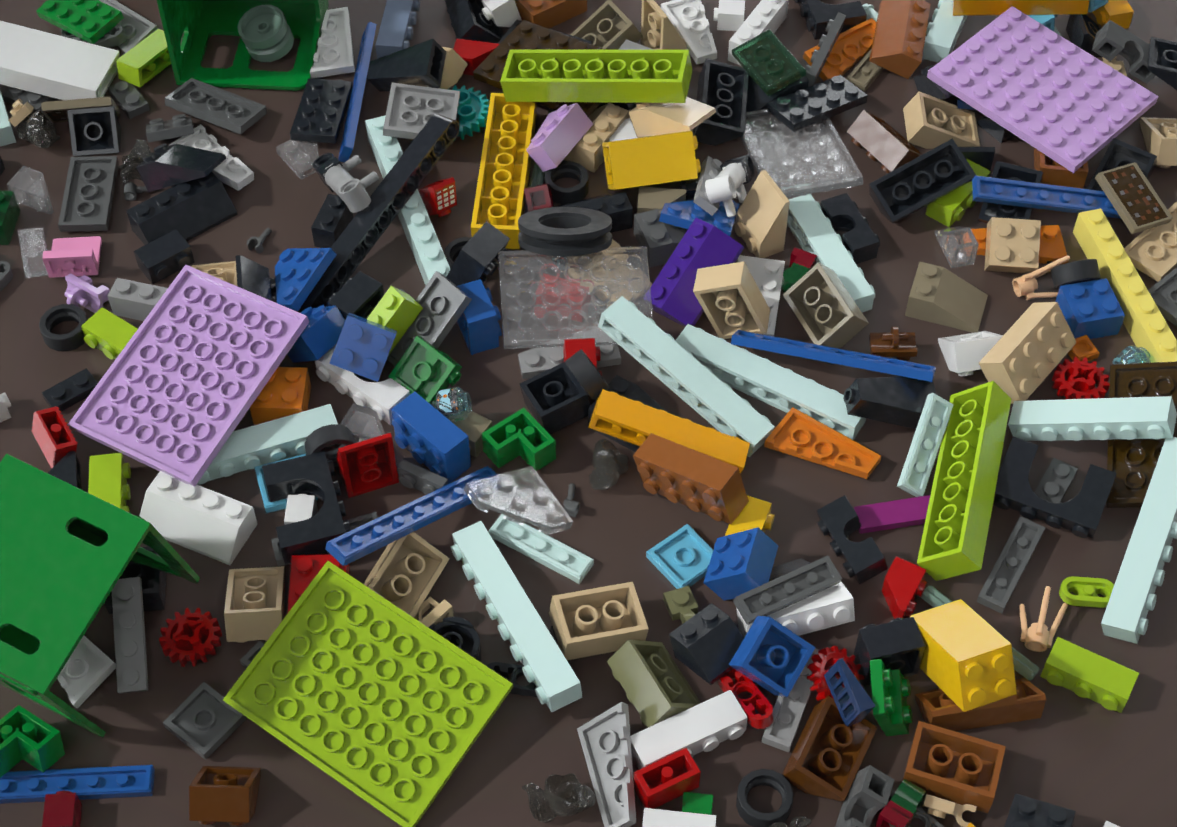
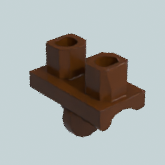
[869,326,918,361]

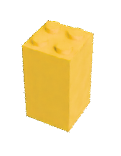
[602,131,701,190]
[910,599,1017,712]

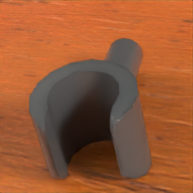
[124,182,157,201]
[247,228,272,254]
[563,484,580,518]

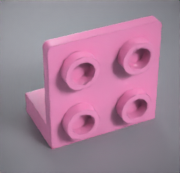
[42,236,102,278]

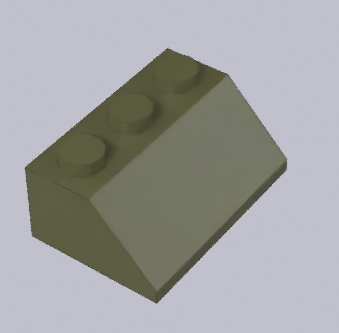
[607,639,701,727]

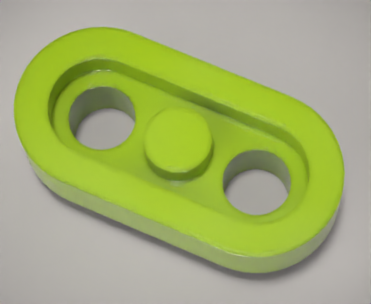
[1059,576,1114,608]

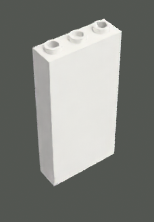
[0,21,120,100]

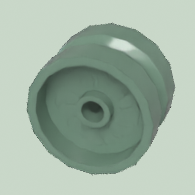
[238,5,294,62]

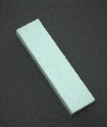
[897,393,954,497]
[488,512,594,584]

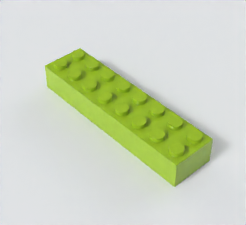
[500,50,693,103]
[917,381,1011,581]

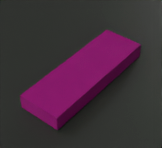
[854,495,930,534]

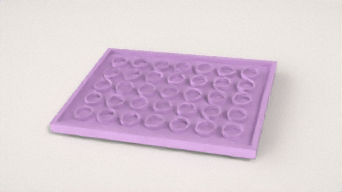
[927,6,1158,173]
[68,265,310,487]

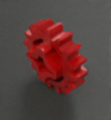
[1052,357,1110,399]
[159,608,222,667]
[807,646,865,701]

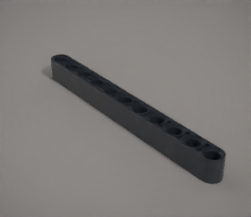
[296,114,459,313]

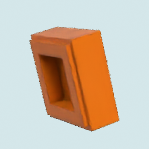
[1068,335,1100,361]

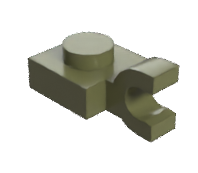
[663,586,698,624]

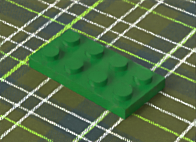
[36,0,124,44]

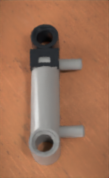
[312,153,379,213]

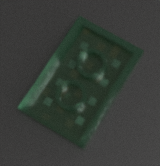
[732,29,806,96]

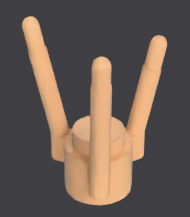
[1012,255,1070,300]
[1019,586,1068,652]

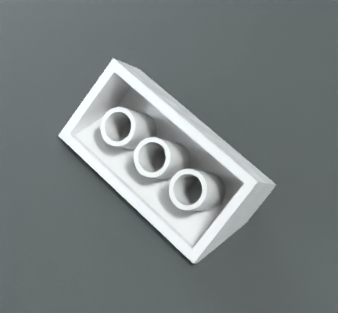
[140,471,257,565]

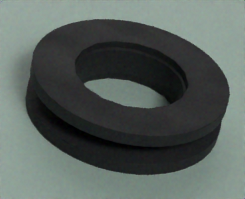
[518,207,612,256]

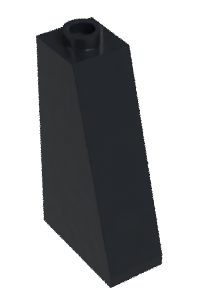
[366,39,447,92]
[843,376,936,429]

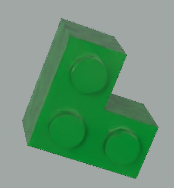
[482,408,556,472]
[0,705,65,778]

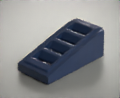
[824,658,875,727]

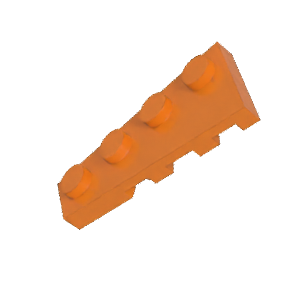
[803,18,876,81]
[963,225,1069,266]
[764,407,881,479]

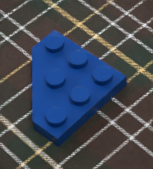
[659,200,740,236]
[275,248,337,311]

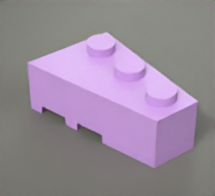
[526,103,593,172]

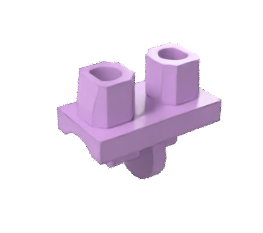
[64,273,110,313]

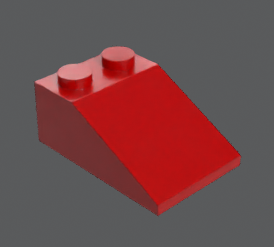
[337,433,399,498]

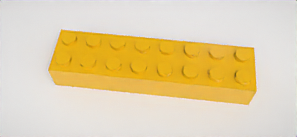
[471,93,537,249]

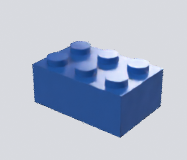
[391,391,471,484]

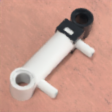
[705,154,755,217]

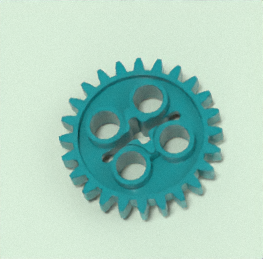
[447,85,490,141]

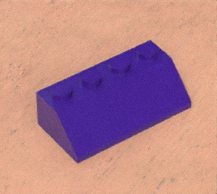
[643,218,744,327]

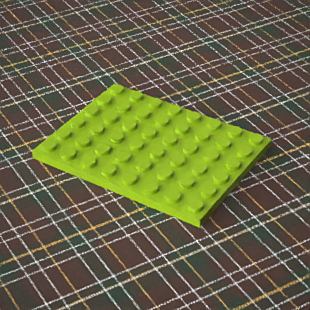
[223,561,514,827]

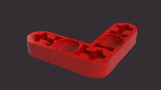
[718,669,774,729]

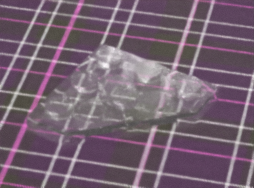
[464,466,573,535]

